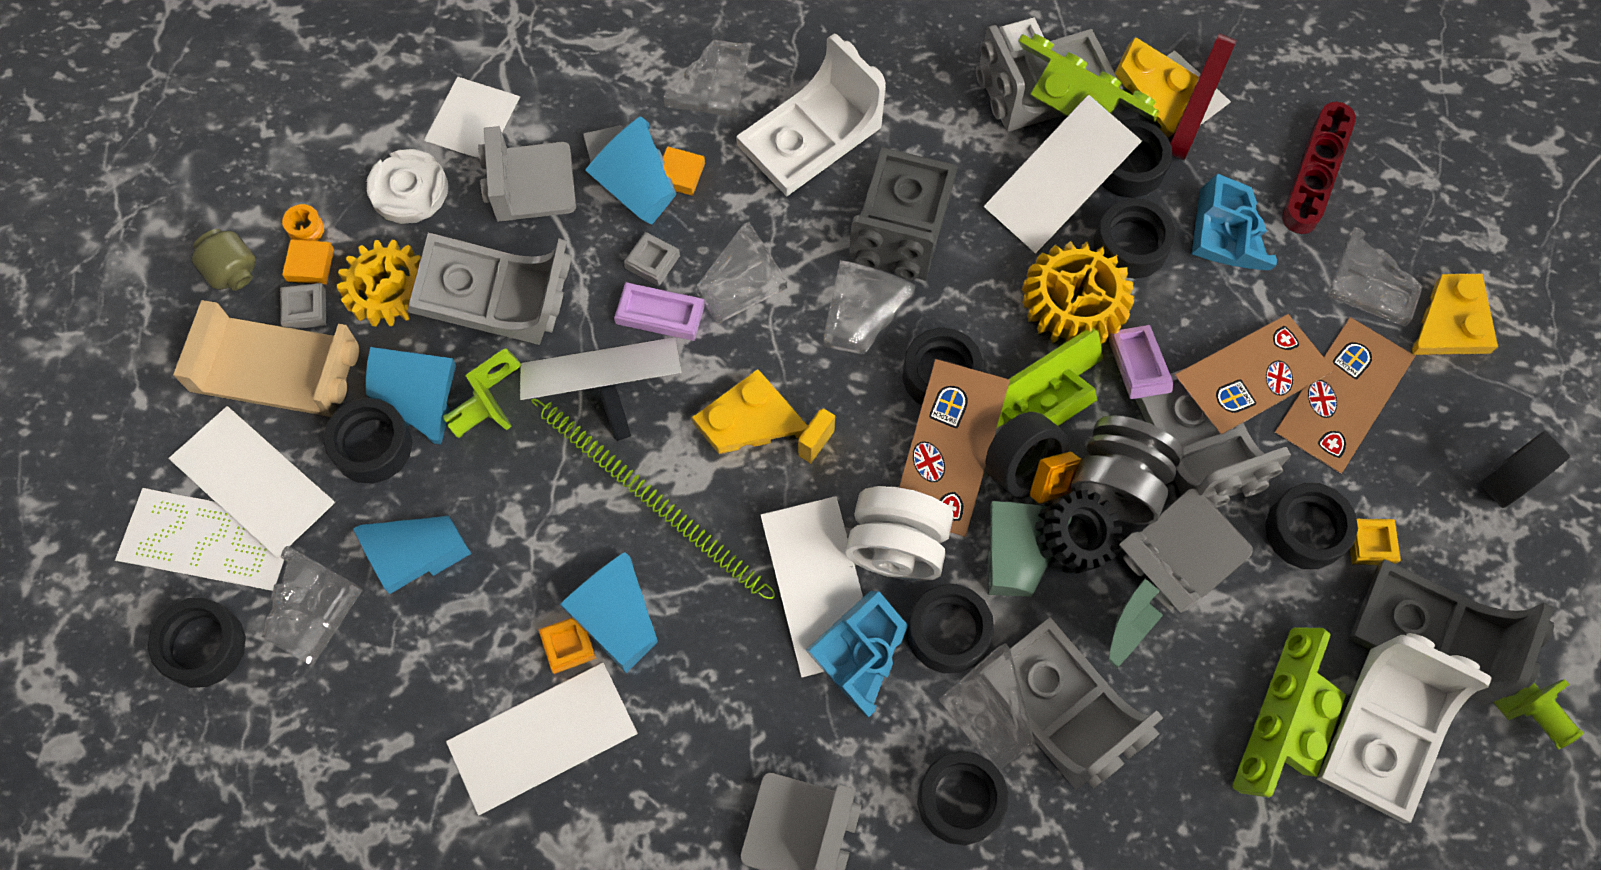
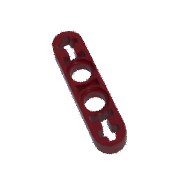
[1170,33,1237,160]
[1282,101,1356,234]

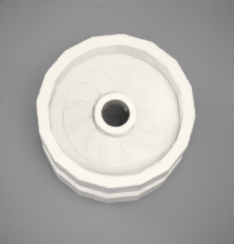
[845,486,953,581]

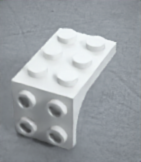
[736,34,886,197]
[1317,633,1492,824]

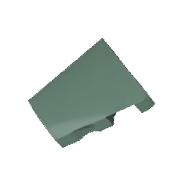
[988,501,1072,597]
[1108,579,1163,669]

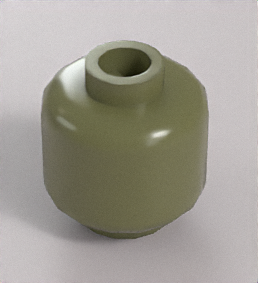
[191,229,256,291]

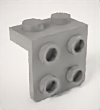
[478,126,576,222]
[1119,489,1253,613]
[741,773,862,870]

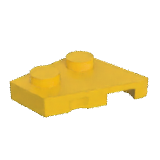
[1115,37,1199,138]
[1412,274,1498,355]
[692,369,808,454]

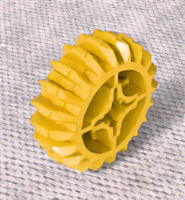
[1022,241,1134,344]

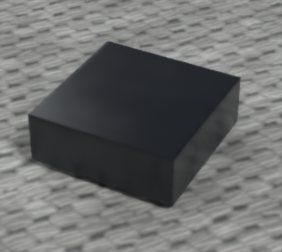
[599,384,631,441]

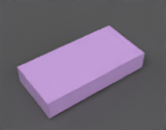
[614,282,705,341]
[1109,325,1173,399]

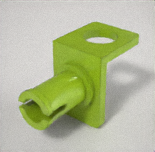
[443,348,521,438]
[1493,679,1584,750]

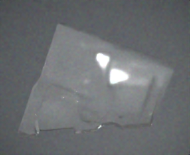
[824,260,915,354]
[262,545,363,666]

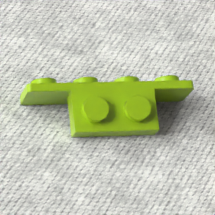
[1018,33,1159,122]
[996,327,1103,429]
[1232,627,1346,798]

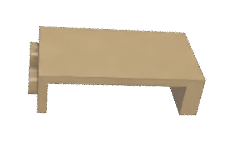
[173,300,359,417]

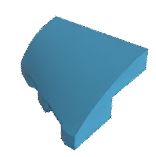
[585,116,677,225]
[1192,174,1277,270]
[366,347,456,445]
[353,516,472,594]
[560,552,658,673]
[806,591,908,717]

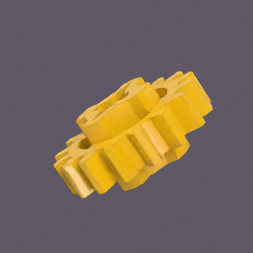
[337,240,421,327]

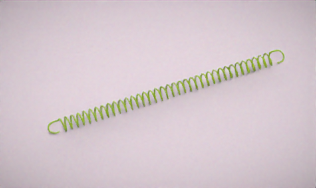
[531,399,775,599]

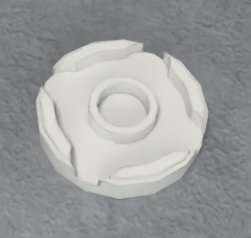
[367,149,448,224]

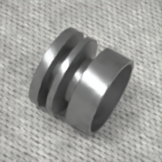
[1071,415,1184,524]

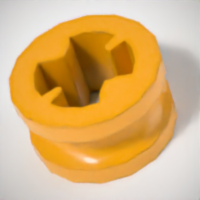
[282,204,324,241]

